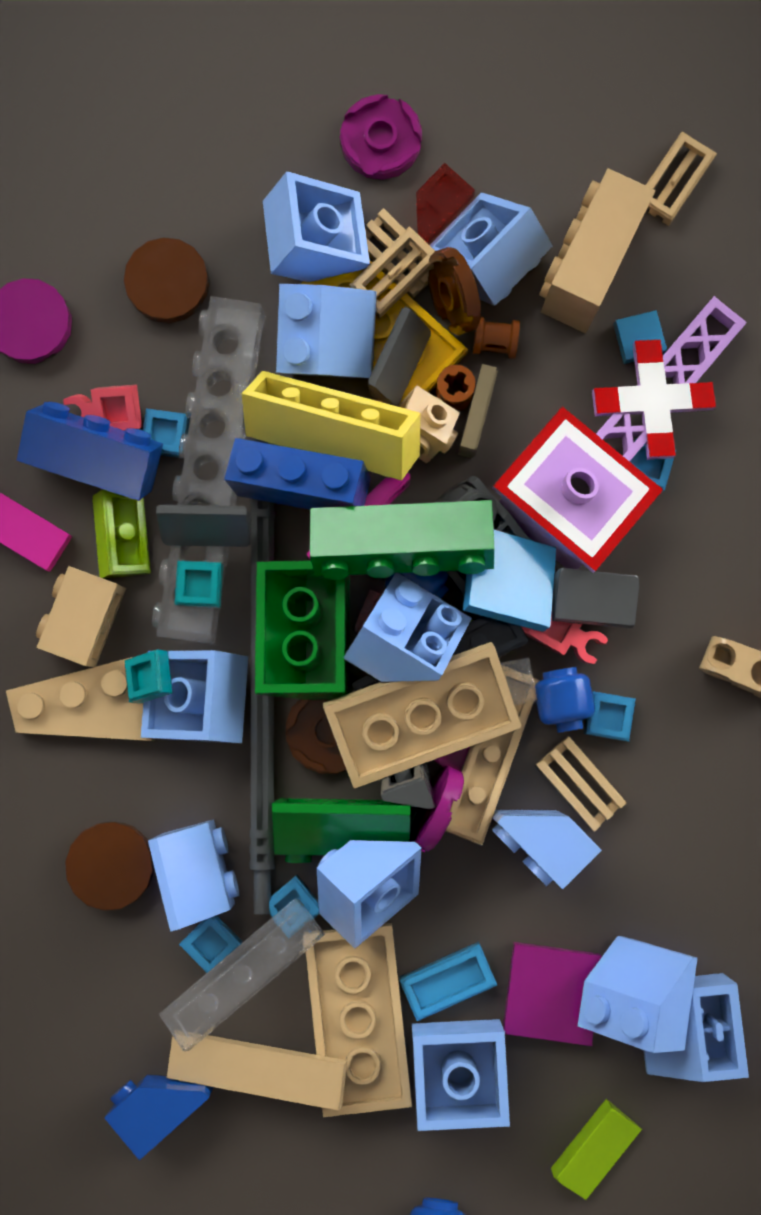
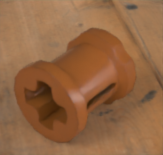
[473,317,520,359]
[435,365,476,411]

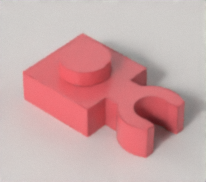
[63,385,143,431]
[525,615,608,664]

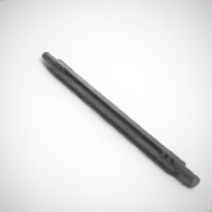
[249,439,276,915]

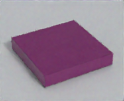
[503,942,602,1046]

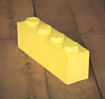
[242,371,421,481]

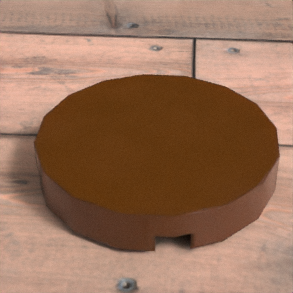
[124,237,209,323]
[428,247,481,336]
[286,699,346,774]
[65,822,154,911]

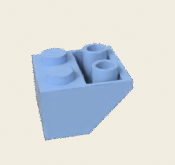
[343,573,472,682]
[492,810,601,889]
[644,973,749,1082]

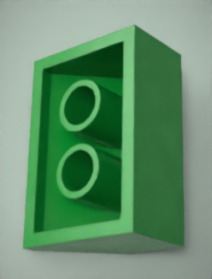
[255,561,350,700]
[272,798,410,863]

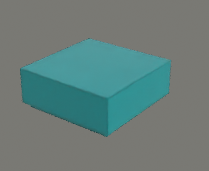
[174,561,223,608]
[125,649,173,704]

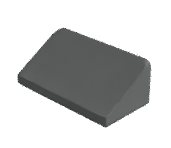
[368,306,431,406]
[156,505,251,547]
[551,568,639,629]
[381,763,435,809]

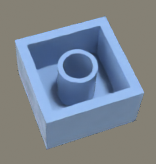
[412,1019,510,1131]

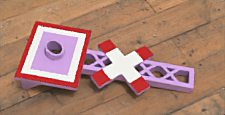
[492,296,747,573]

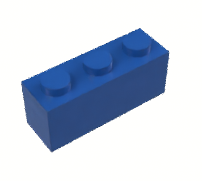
[16,402,163,501]
[224,438,371,510]

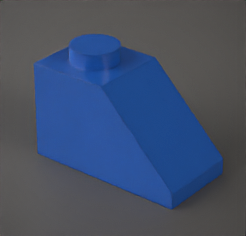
[104,1075,214,1160]

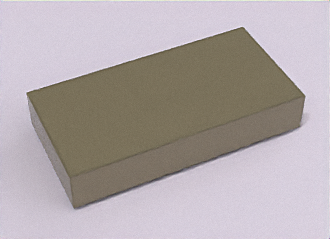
[458,364,498,459]

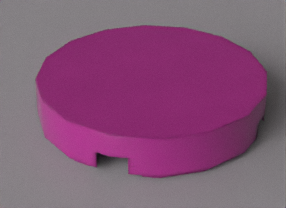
[339,94,422,180]
[0,278,72,364]
[409,766,464,853]

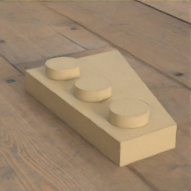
[6,657,155,741]

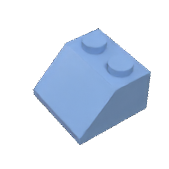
[263,171,370,282]
[430,192,553,306]
[276,284,377,378]
[141,650,248,743]
[148,819,239,932]
[316,840,421,949]
[578,936,698,1054]

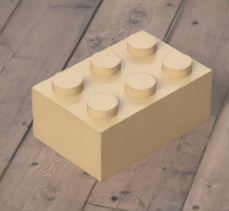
[539,168,656,333]

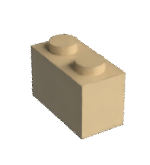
[36,566,126,667]

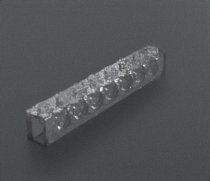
[152,296,265,646]

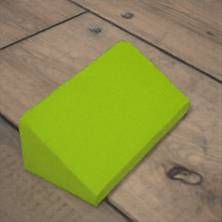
[93,490,151,579]
[551,1098,642,1200]

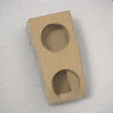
[699,636,761,698]

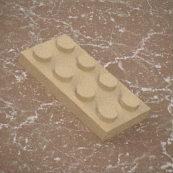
[323,642,522,789]
[304,923,412,1117]

